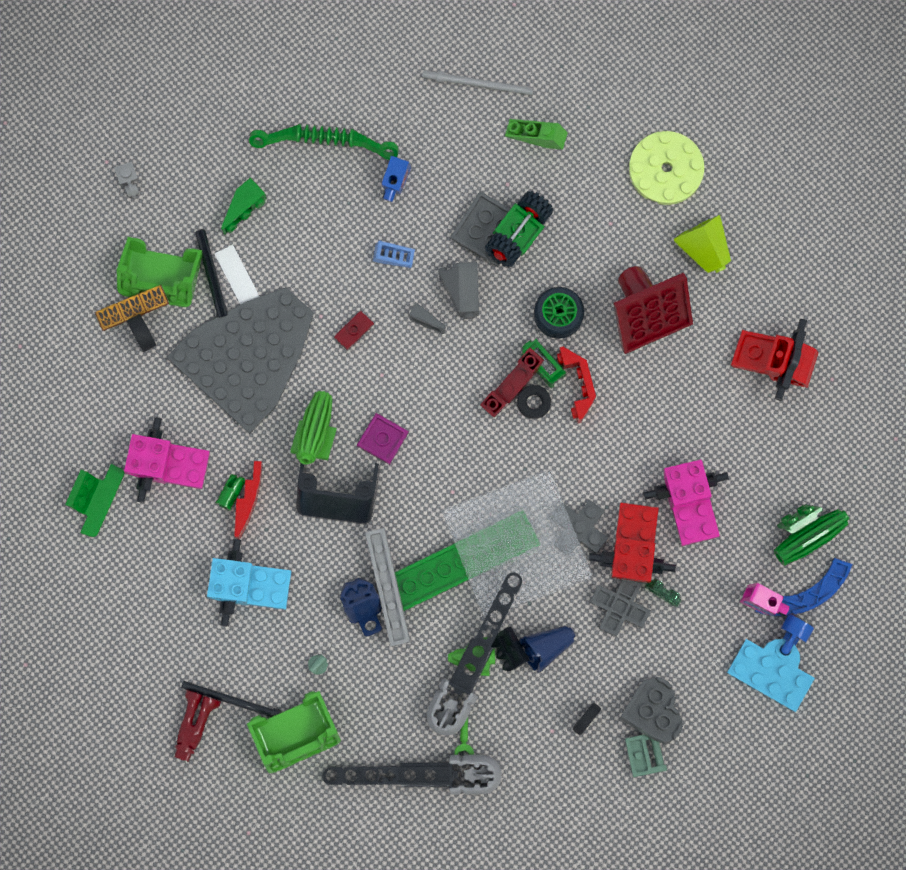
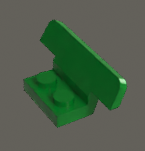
[65,464,124,537]

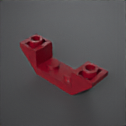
[480,347,544,418]

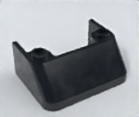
[296,463,380,524]

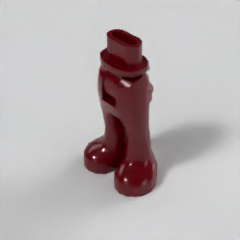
[174,690,221,762]

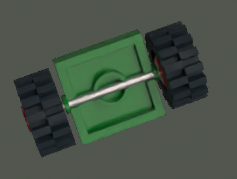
[485,191,553,268]

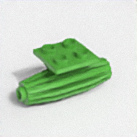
[290,391,337,465]

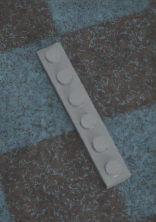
[365,528,411,647]

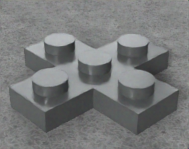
[551,500,608,557]
[590,579,651,637]

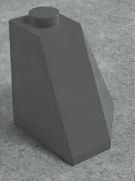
[439,262,479,319]

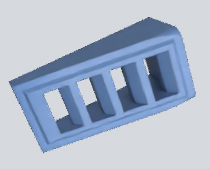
[373,241,415,268]

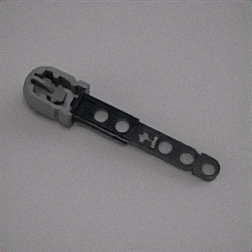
[427,572,522,736]
[322,755,502,795]

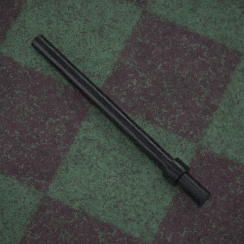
[181,681,282,718]

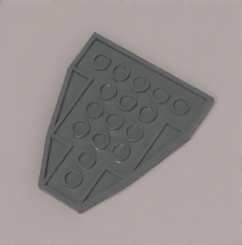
[167,287,314,434]

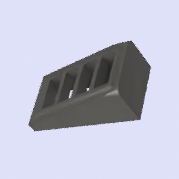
[409,302,446,334]

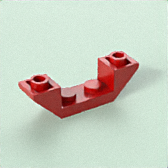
[556,346,596,424]

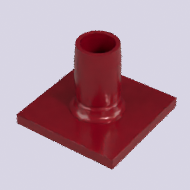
[613,266,693,354]

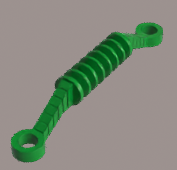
[249,124,399,160]

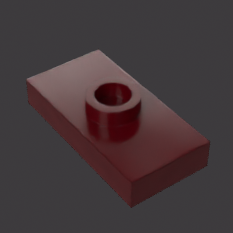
[334,310,374,351]

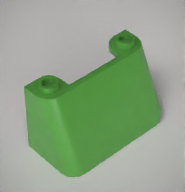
[117,237,202,307]
[246,691,341,773]

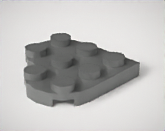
[619,677,683,744]

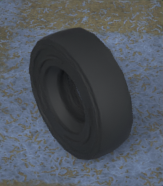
[517,385,551,419]
[573,703,601,735]

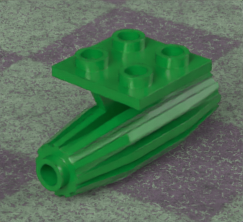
[774,504,849,566]

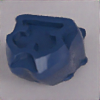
[340,578,382,637]

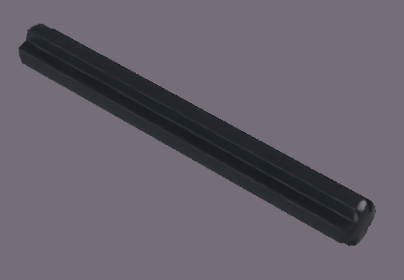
[195,229,227,318]

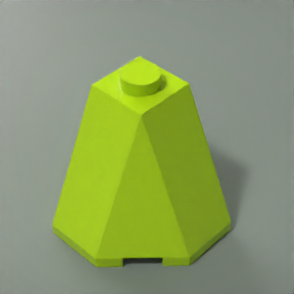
[673,215,731,273]

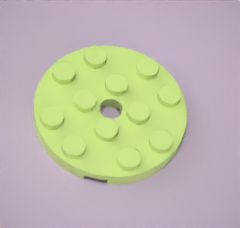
[629,131,704,205]

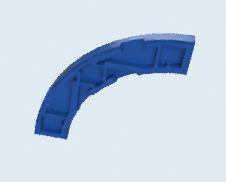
[755,558,853,616]

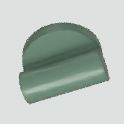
[308,654,328,675]

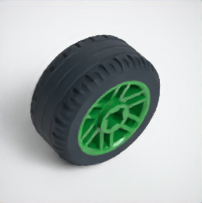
[534,287,584,339]

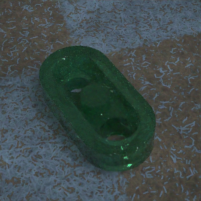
[645,578,682,607]

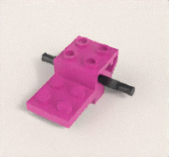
[124,417,210,503]
[643,459,729,546]

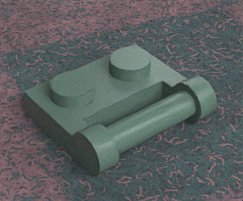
[625,735,668,778]

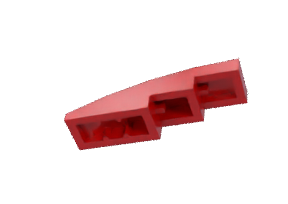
[234,461,263,540]

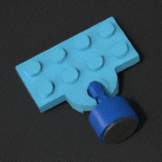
[727,613,815,712]

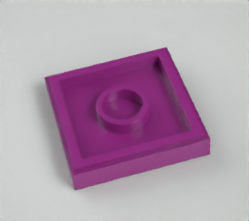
[357,413,409,465]

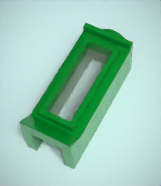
[521,339,567,389]

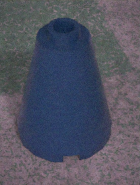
[519,626,575,673]

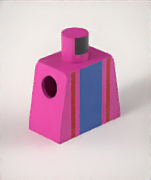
[740,583,789,617]

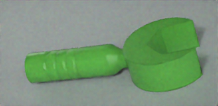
[454,718,474,755]

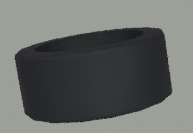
[127,314,157,352]

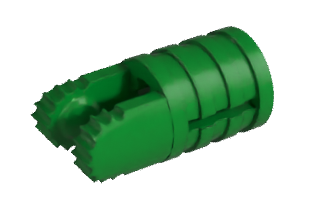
[215,474,246,511]

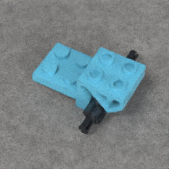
[207,539,292,627]

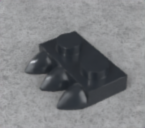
[491,626,529,671]

